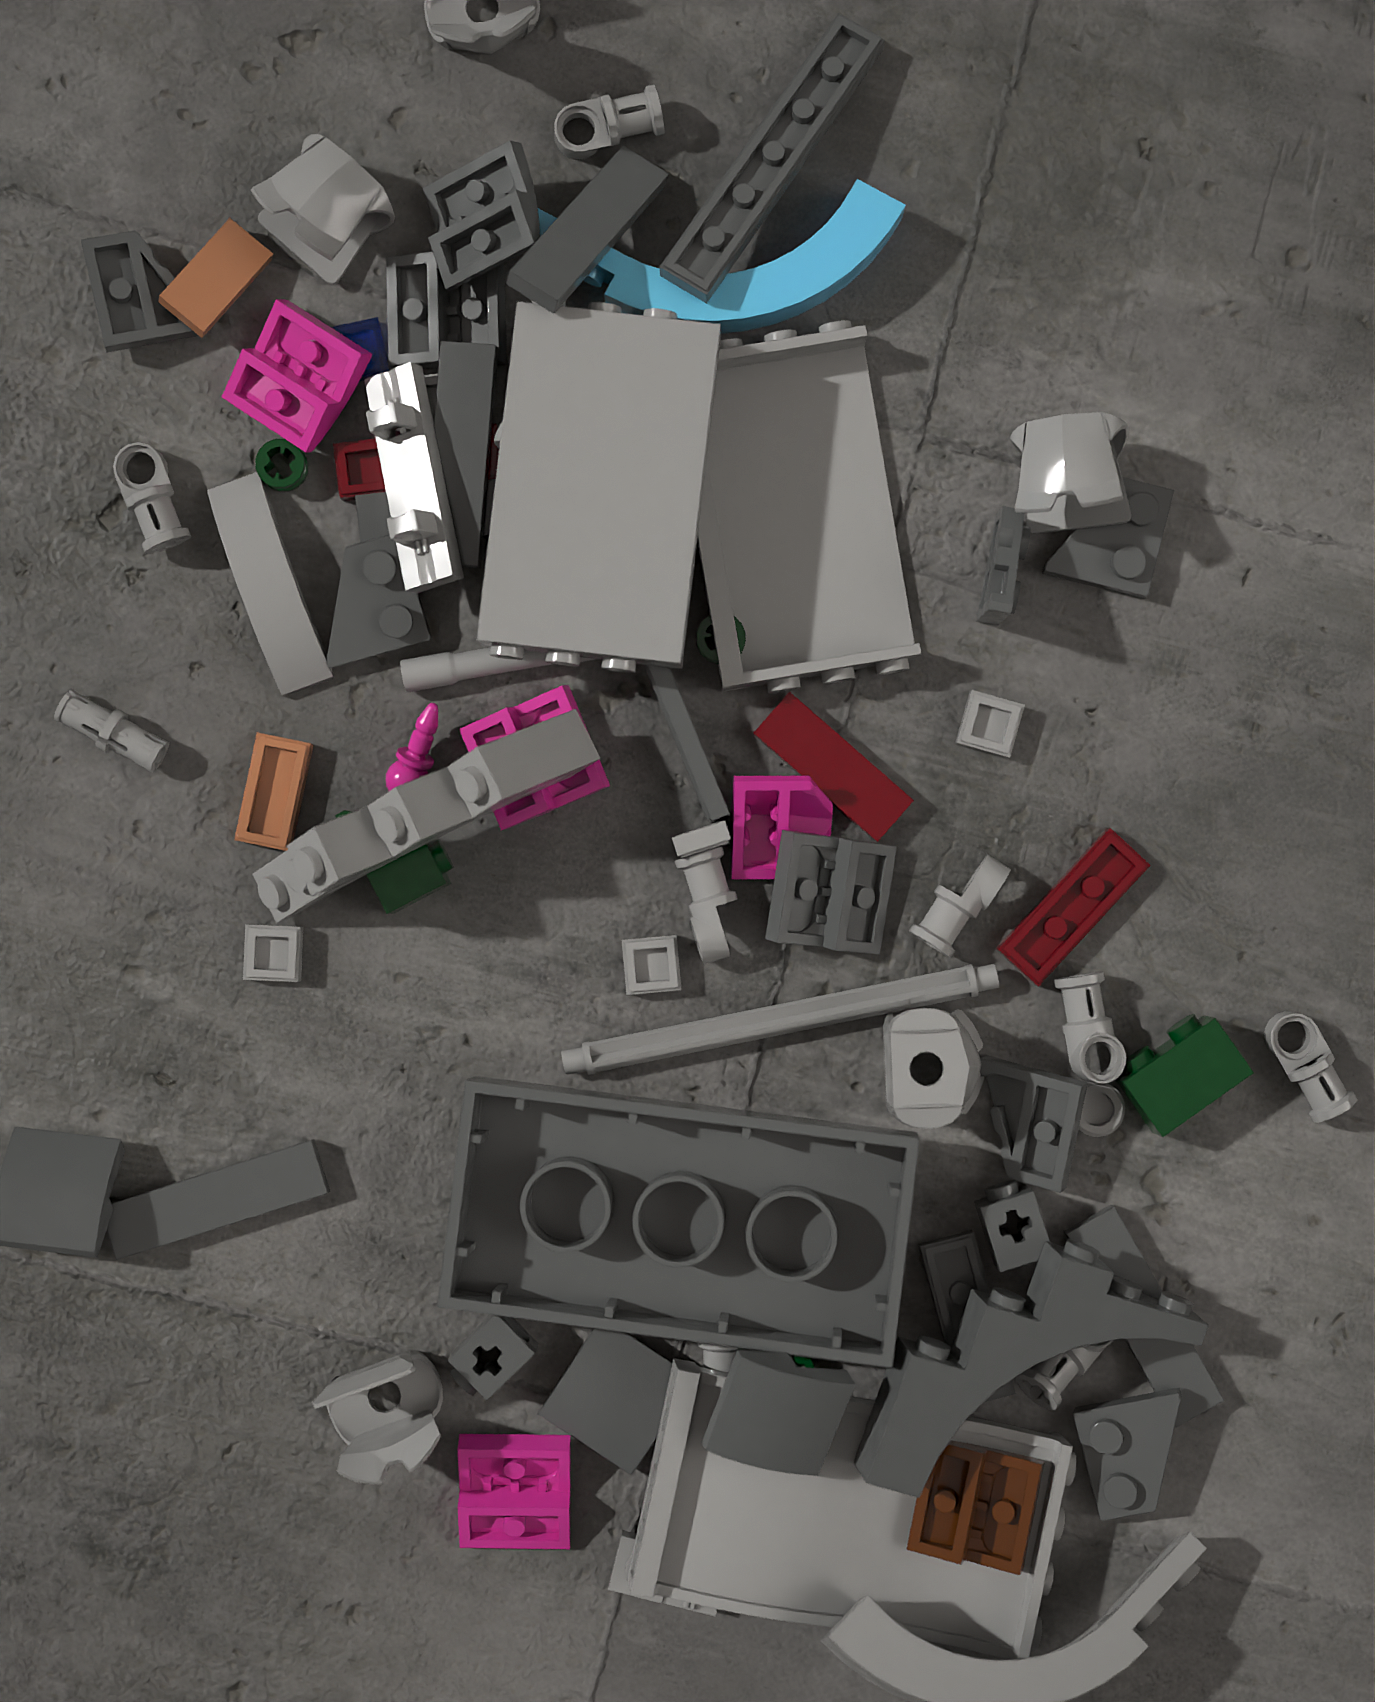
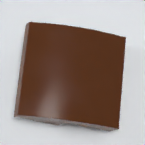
[906,1440,1045,1576]

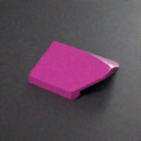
[731,776,833,879]

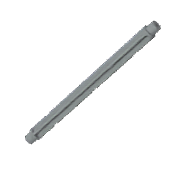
[561,964,999,1075]

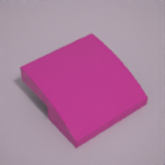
[222,299,373,453]
[459,685,610,830]
[457,1434,571,1549]

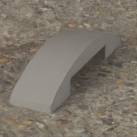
[207,472,335,696]

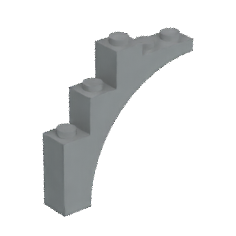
[253,709,601,923]

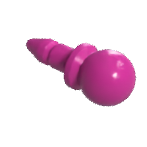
[385,703,438,791]

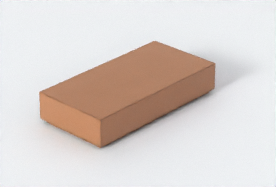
[158,218,273,338]
[234,732,314,851]

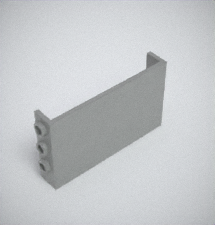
[477,301,721,673]
[697,320,921,693]

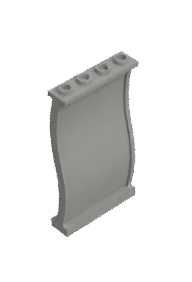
[627,1358,1076,1660]

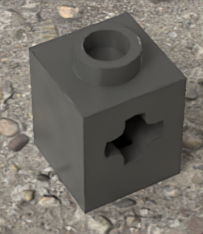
[974,1180,1050,1272]
[448,1314,539,1401]

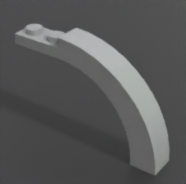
[820,1532,1207,1702]

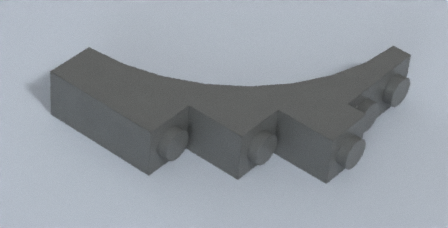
[854,1240,1209,1498]

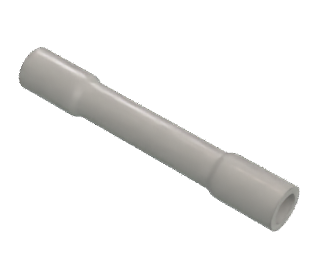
[400,647,596,693]

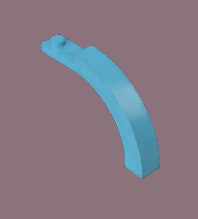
[538,179,906,333]

